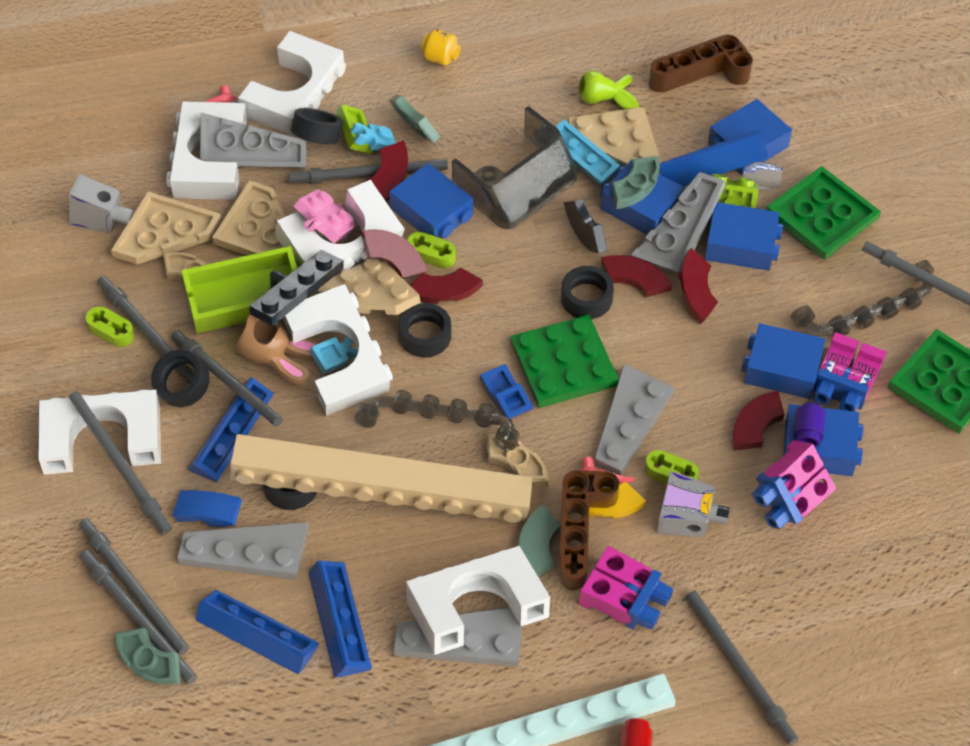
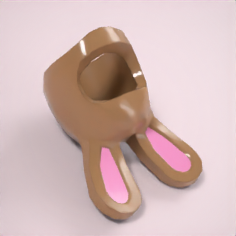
[234,314,322,384]

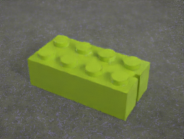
[181,246,297,334]

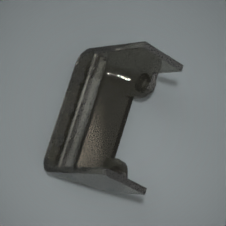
[452,106,578,229]

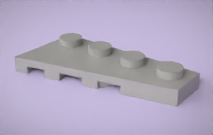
[200,112,307,168]
[631,172,725,276]
[595,364,675,475]
[177,522,309,580]
[394,608,522,667]

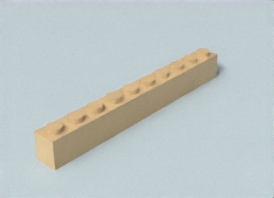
[231,434,533,523]

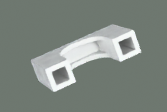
[238,31,346,136]
[166,101,247,200]
[275,180,404,272]
[283,284,393,416]
[39,390,161,475]
[406,546,550,655]

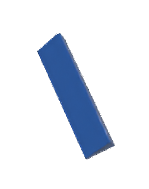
[660,129,769,187]
[187,377,274,482]
[309,561,372,677]
[196,590,319,674]

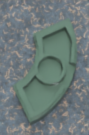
[389,94,441,143]
[611,156,660,209]
[519,505,561,577]
[114,627,181,685]

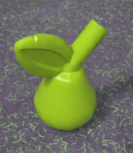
[578,70,639,109]

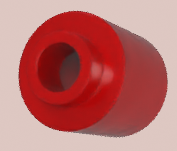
[620,718,653,746]

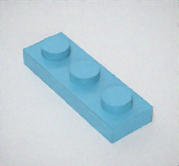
[546,119,620,187]

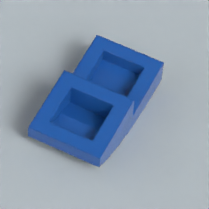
[479,364,533,421]
[172,490,242,527]

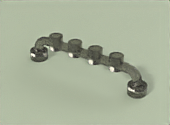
[790,259,934,336]
[354,390,520,451]

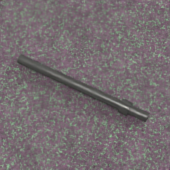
[289,159,448,184]
[861,241,970,306]
[97,276,195,384]
[171,330,283,426]
[69,391,172,535]
[79,518,189,655]
[79,550,198,685]
[686,591,799,746]

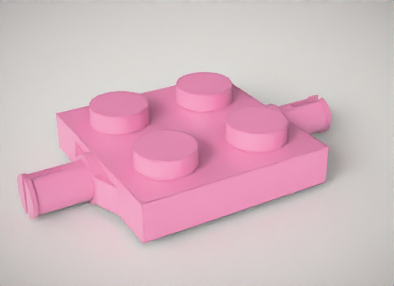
[293,189,358,244]

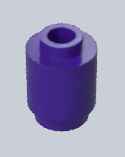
[794,402,826,448]

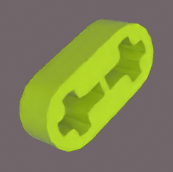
[407,232,456,268]
[85,307,134,347]
[645,450,700,484]

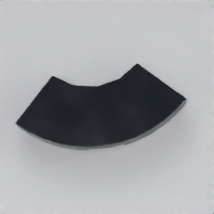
[563,199,607,253]

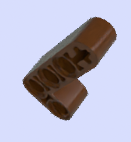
[649,34,753,93]
[560,470,620,590]

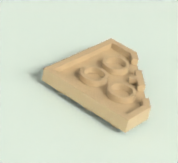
[568,107,661,172]
[212,180,286,256]
[111,192,222,265]
[309,258,421,315]

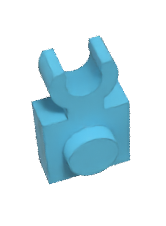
[350,123,396,152]
[310,337,358,375]

